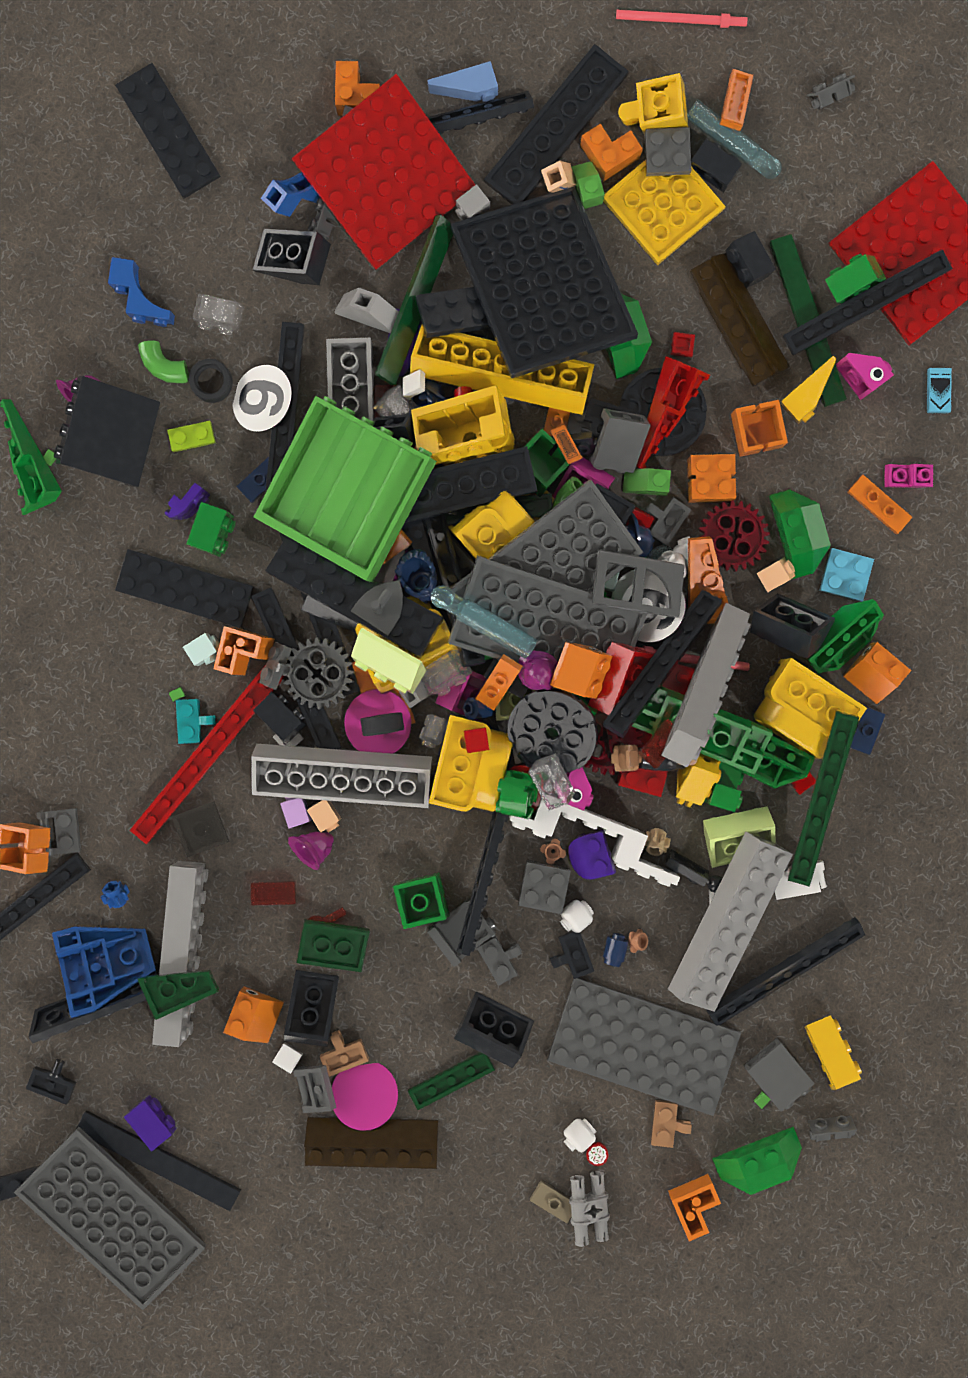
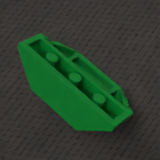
[606,294,652,379]
[769,490,831,579]
[807,599,884,674]
[734,736,815,789]
[712,1127,802,1195]

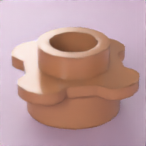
[540,838,566,864]
[628,929,648,953]

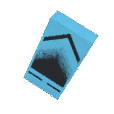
[927,368,952,413]

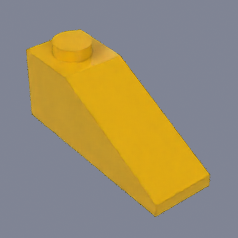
[781,356,836,424]

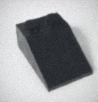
[253,229,331,285]
[284,970,339,1047]

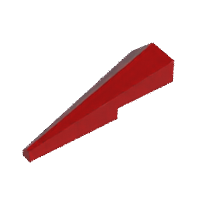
[636,356,710,469]

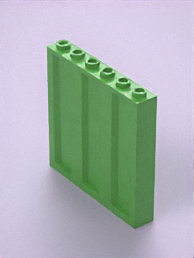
[254,396,437,582]

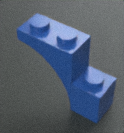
[261,172,319,217]
[108,257,175,327]

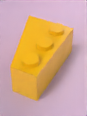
[805,1015,862,1090]

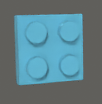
[819,548,874,602]

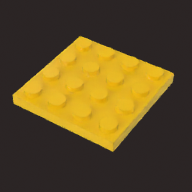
[603,160,726,266]

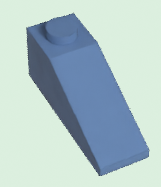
[427,61,498,102]

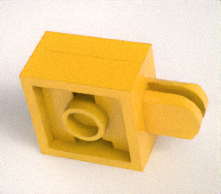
[618,73,688,136]
[676,753,721,808]

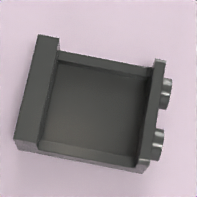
[588,408,650,473]
[427,897,497,967]
[743,1038,815,1112]

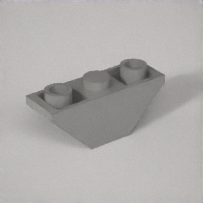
[334,288,399,333]

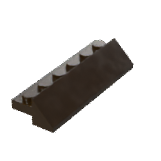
[690,253,790,387]
[304,1117,438,1169]

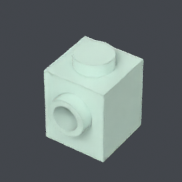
[183,633,220,666]

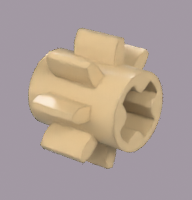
[644,828,671,856]

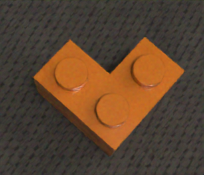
[335,61,380,116]
[580,124,643,182]
[213,626,274,675]
[668,1174,721,1241]

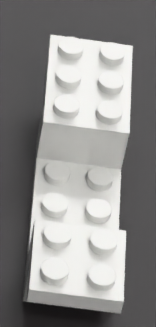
[509,793,680,887]

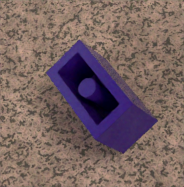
[124,1095,177,1152]

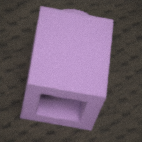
[280,797,312,828]

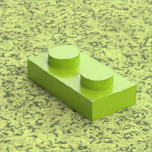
[167,421,216,452]

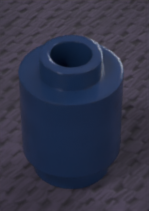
[463,697,496,720]
[603,933,629,967]

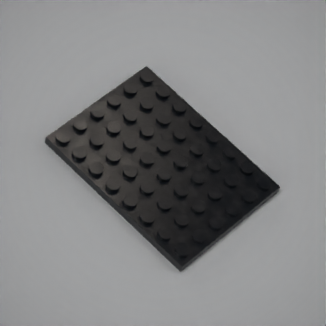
[451,186,638,379]

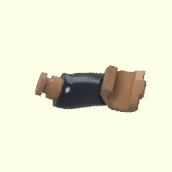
[611,745,698,771]

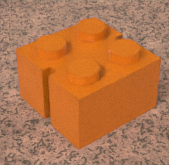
[731,400,788,457]
[687,454,736,503]
[0,823,50,874]

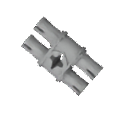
[569,1171,610,1247]

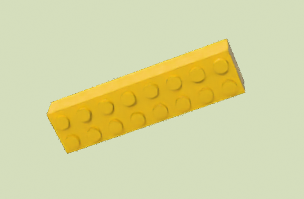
[410,324,595,415]

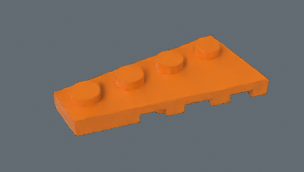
[688,536,729,624]

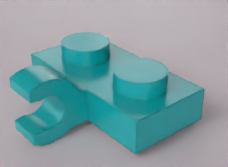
[176,699,216,744]

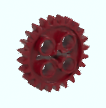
[698,500,770,572]
[584,710,644,775]

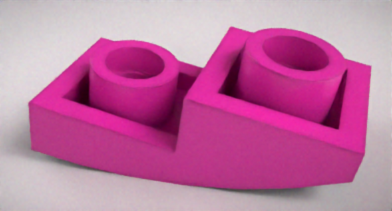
[885,464,933,488]

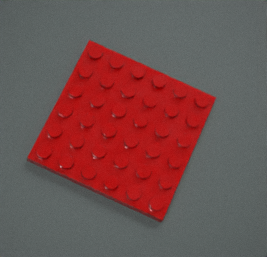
[292,74,475,270]
[829,161,968,346]

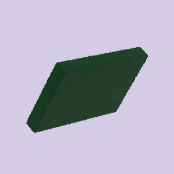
[296,919,370,972]

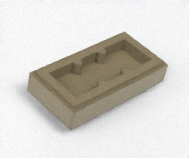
[530,1180,572,1224]

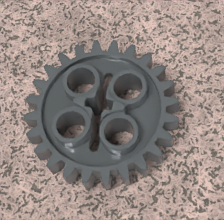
[282,637,355,709]

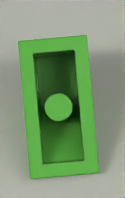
[572,161,605,209]
[623,468,671,496]

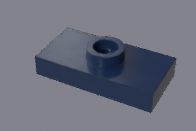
[236,457,269,503]
[851,707,885,755]

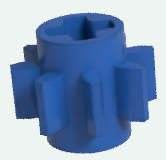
[101,881,130,908]

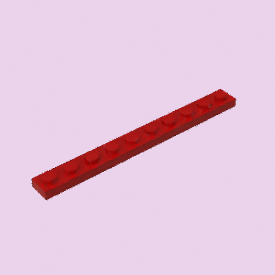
[129,665,286,844]

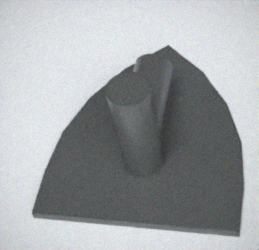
[351,581,403,636]

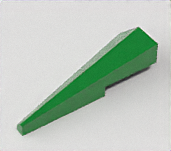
[0,399,62,515]

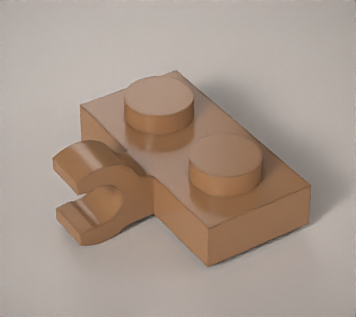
[320,1030,369,1077]
[651,1100,692,1148]

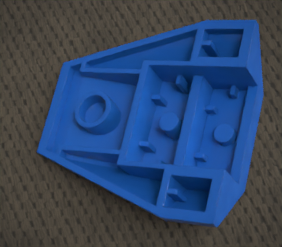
[52,927,156,1018]

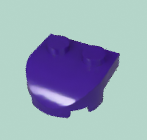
[165,483,210,520]
[568,830,616,879]

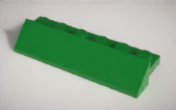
[632,686,773,775]

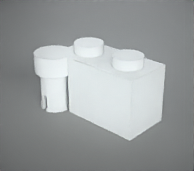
[775,860,827,900]

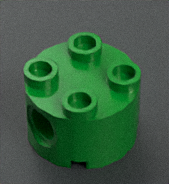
[496,770,539,820]

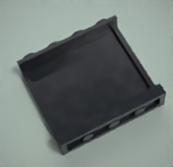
[54,376,160,487]

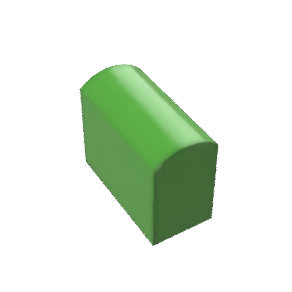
[43,449,56,466]
[169,687,186,702]
[753,1091,771,1109]

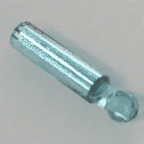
[687,99,782,179]
[431,585,536,659]

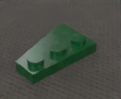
[137,970,219,1020]

